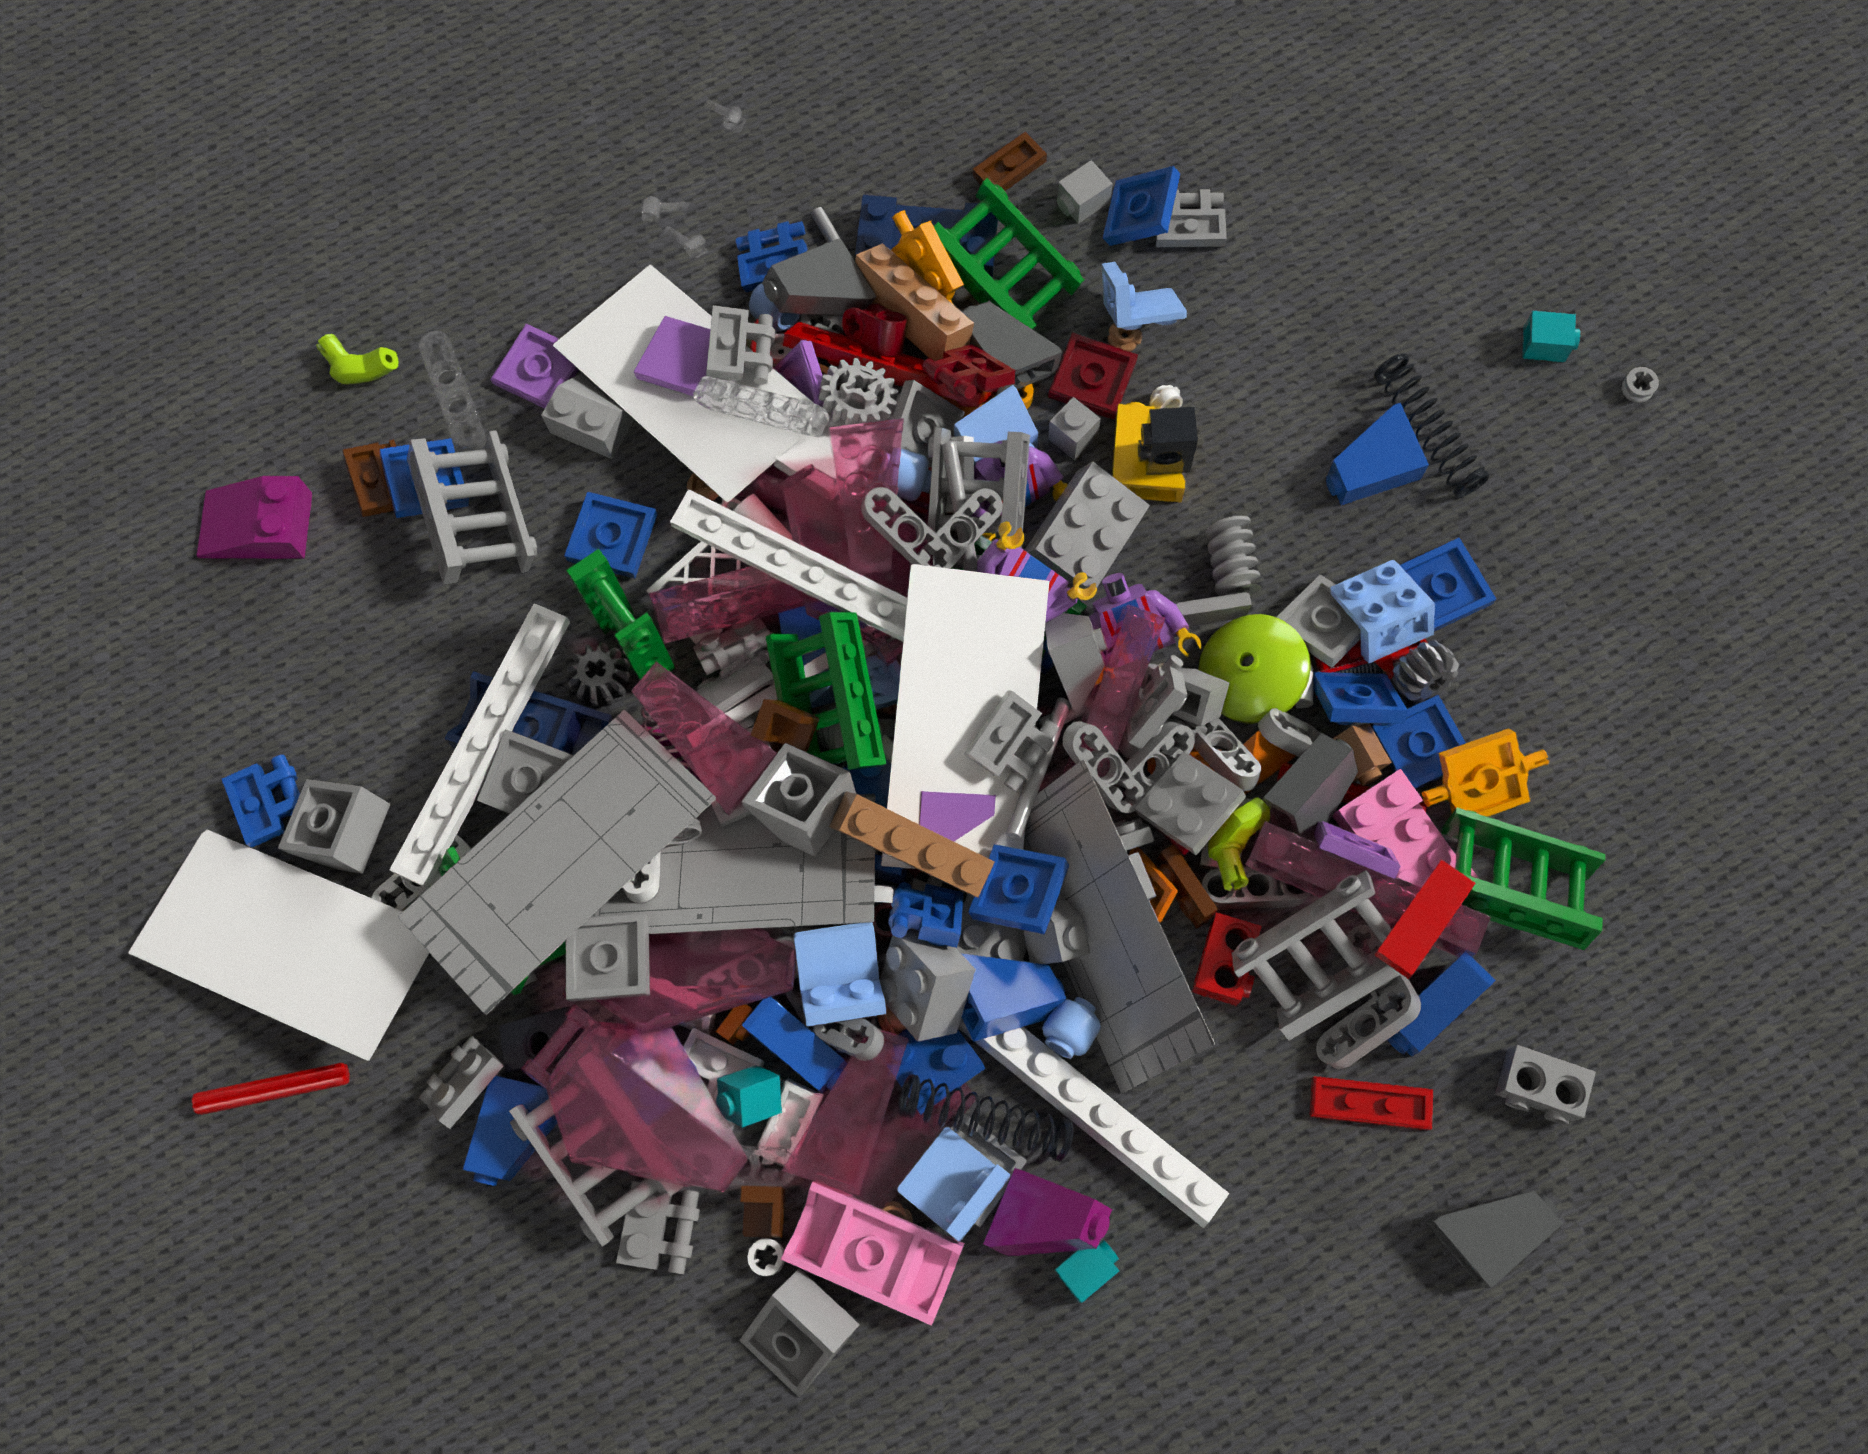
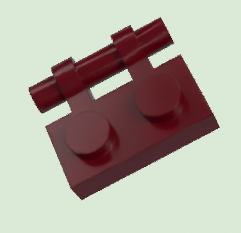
[922,344,1016,399]

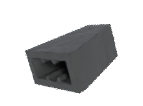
[762,238,876,315]
[962,301,1062,396]
[1264,733,1358,857]
[1426,1191,1563,1288]

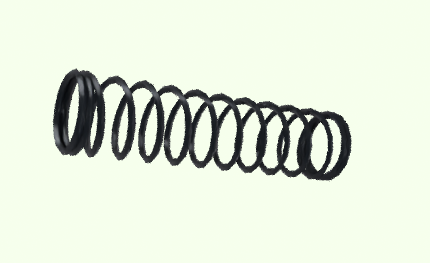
[1374,353,1490,498]
[898,1073,1073,1162]

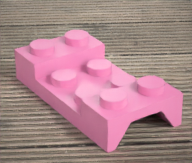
[1333,769,1479,929]
[781,1180,965,1326]

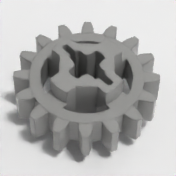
[818,358,899,432]

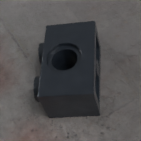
[1138,407,1198,475]
[499,1006,594,1079]

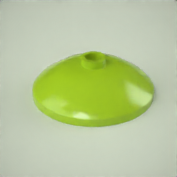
[1198,614,1311,724]

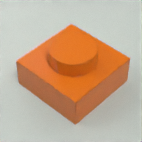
[716,1000,754,1045]

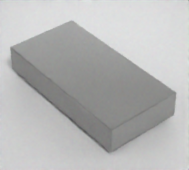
[1176,592,1252,626]

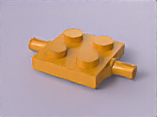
[891,210,964,305]
[1422,728,1549,817]

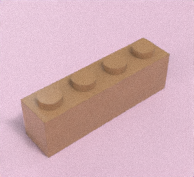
[855,243,974,361]
[829,791,995,897]

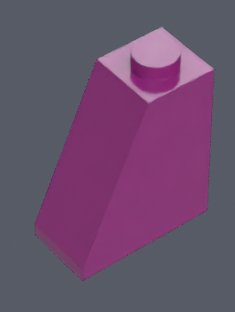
[983,1168,1112,1257]

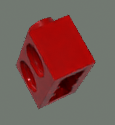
[1191,912,1262,1006]

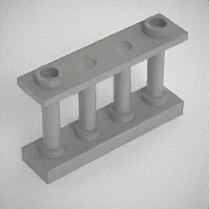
[922,427,1030,569]
[407,431,537,584]
[1232,870,1426,1040]
[509,1052,687,1247]

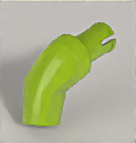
[316,334,399,385]
[1207,797,1270,891]

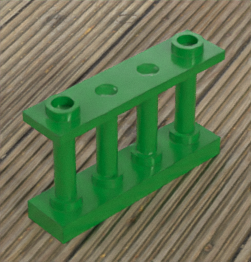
[933,178,1085,330]
[566,549,675,685]
[765,612,886,770]
[1441,807,1606,950]

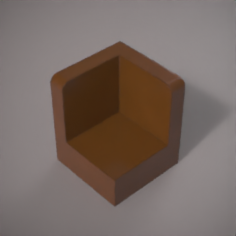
[751,699,820,752]
[740,1185,785,1238]

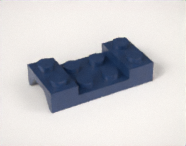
[855,195,999,278]
[445,671,613,755]

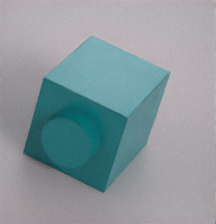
[1522,311,1580,362]
[716,1065,782,1128]
[1054,1239,1119,1303]

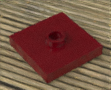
[1048,332,1138,420]

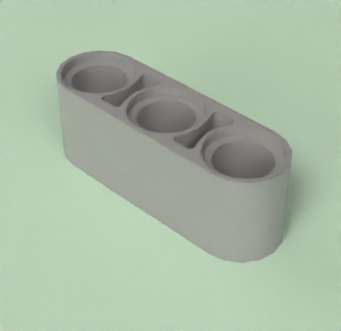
[1201,865,1315,910]

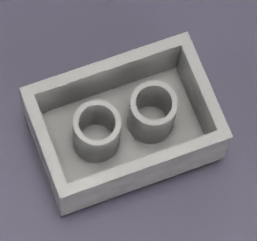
[1024,462,1150,599]

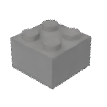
[880,928,976,1041]

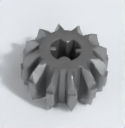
[1392,640,1459,704]
[567,642,631,707]

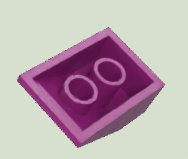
[197,476,312,559]

